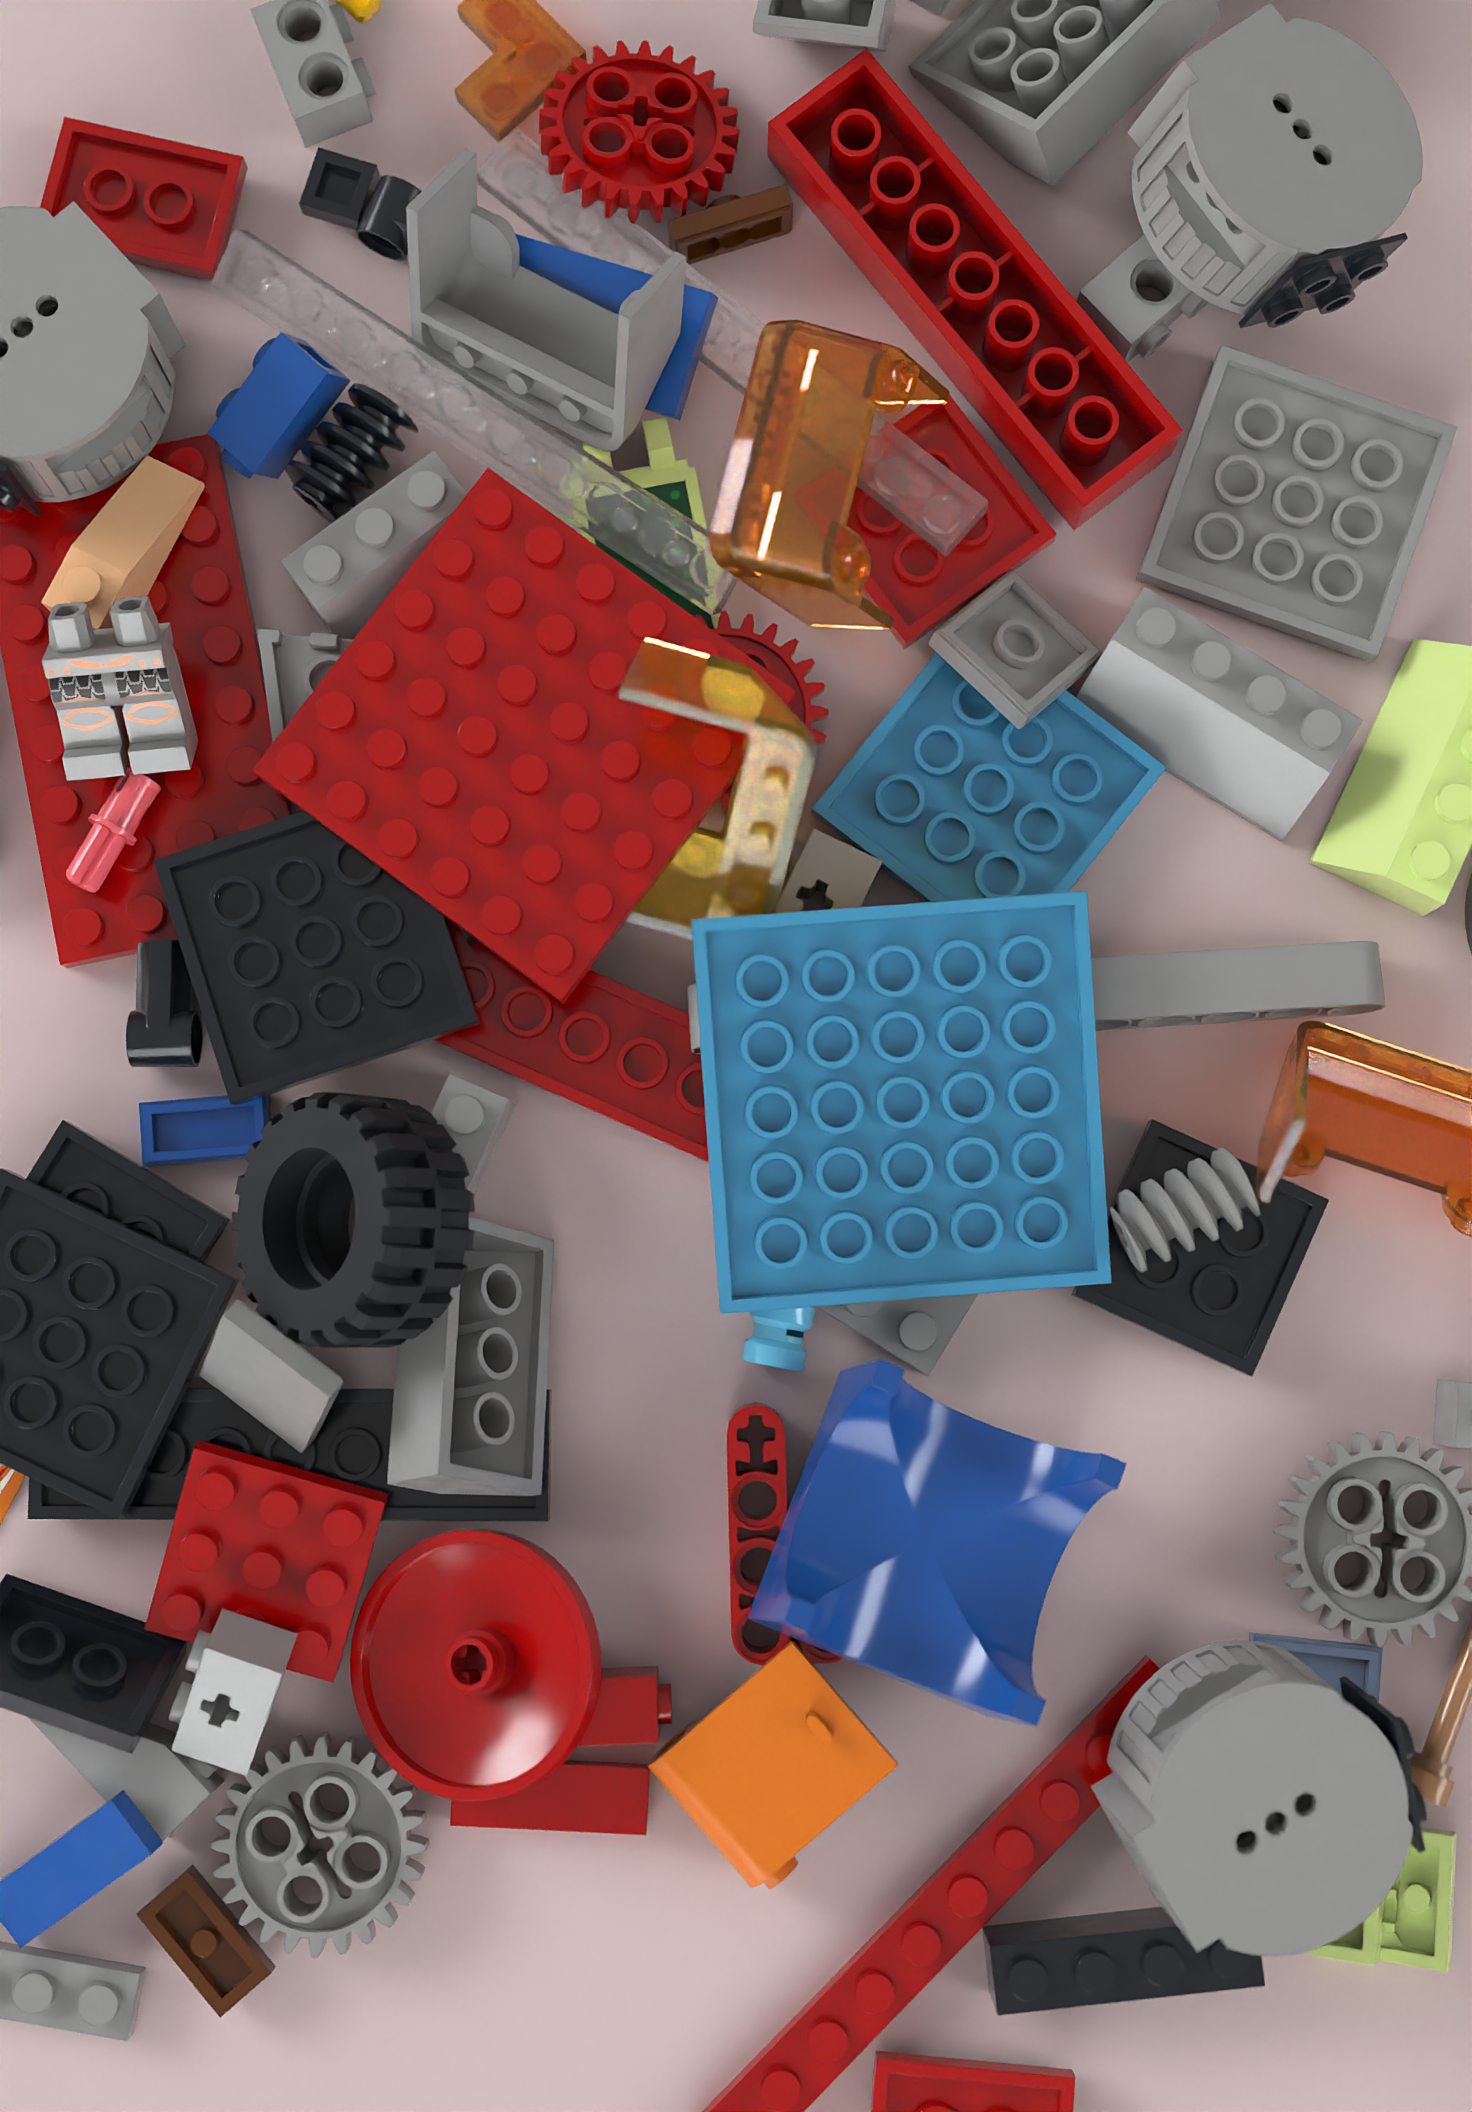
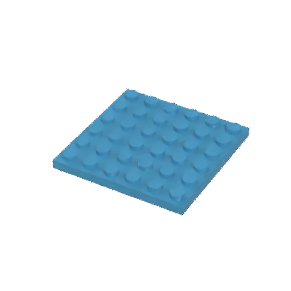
[691,891,1111,1314]

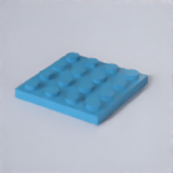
[811,652,1167,902]

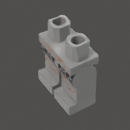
[42,596,199,781]

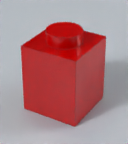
[579,1666,672,1746]

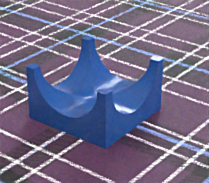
[747,1359,1127,1727]

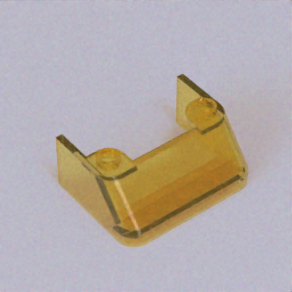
[619,636,818,940]

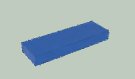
[0,1789,163,1948]

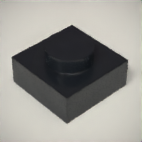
[299,147,380,230]

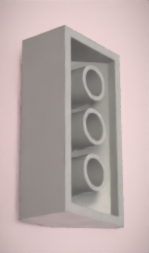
[1076,587,1364,842]
[387,1216,554,1496]

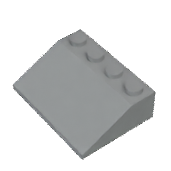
[909,0,1222,186]

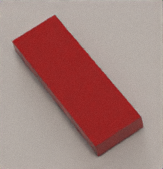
[450,1760,650,1835]

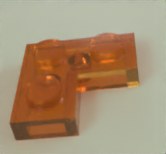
[454,0,587,143]

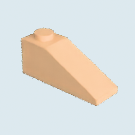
[41,455,205,630]

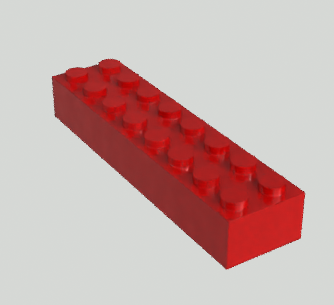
[767,48,1183,531]

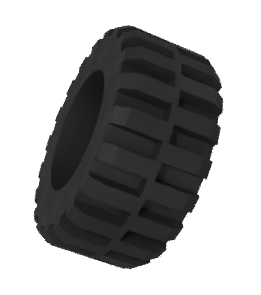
[232,1092,475,1348]

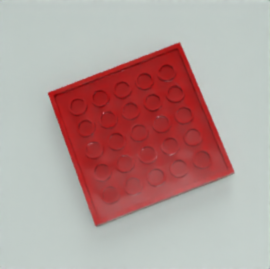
[252,467,797,1004]

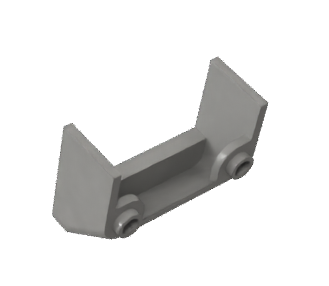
[406,148,686,451]

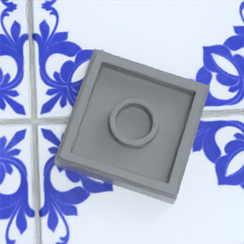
[928,569,1102,730]
[199,1300,344,1453]

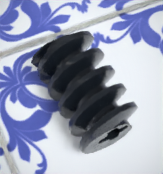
[285,383,419,523]

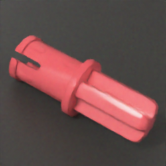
[66,767,161,893]

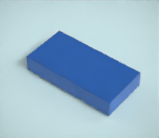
[139,1095,272,1167]

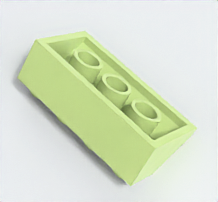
[1309,639,1472,916]

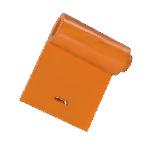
[647,1640,898,1889]

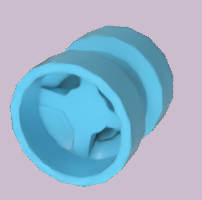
[741,1307,816,1372]

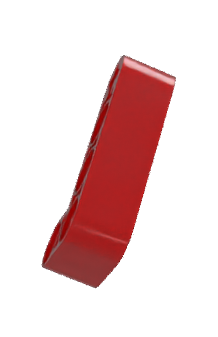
[726,1402,843,1665]

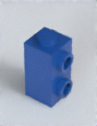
[207,332,351,479]

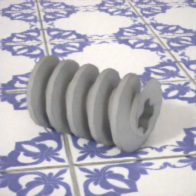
[1110,1148,1260,1273]

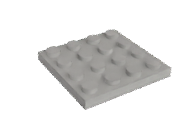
[1136,344,1457,663]

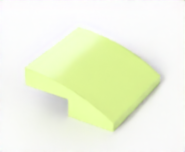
[1308,1827,1457,1972]

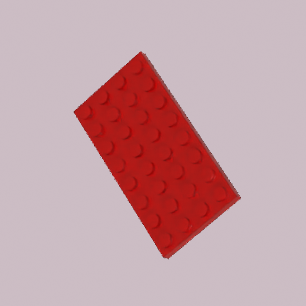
[0,434,292,968]

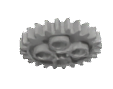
[1273,1431,1472,1648]
[211,1732,429,1958]

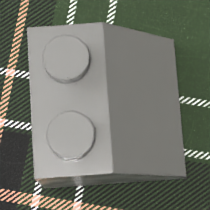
[753,0,896,52]

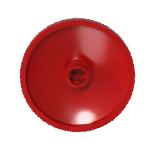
[350,1529,602,1802]

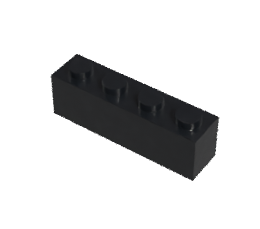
[982,1907,1265,2016]

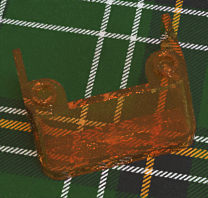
[710,319,950,630]
[1255,1021,1472,1237]

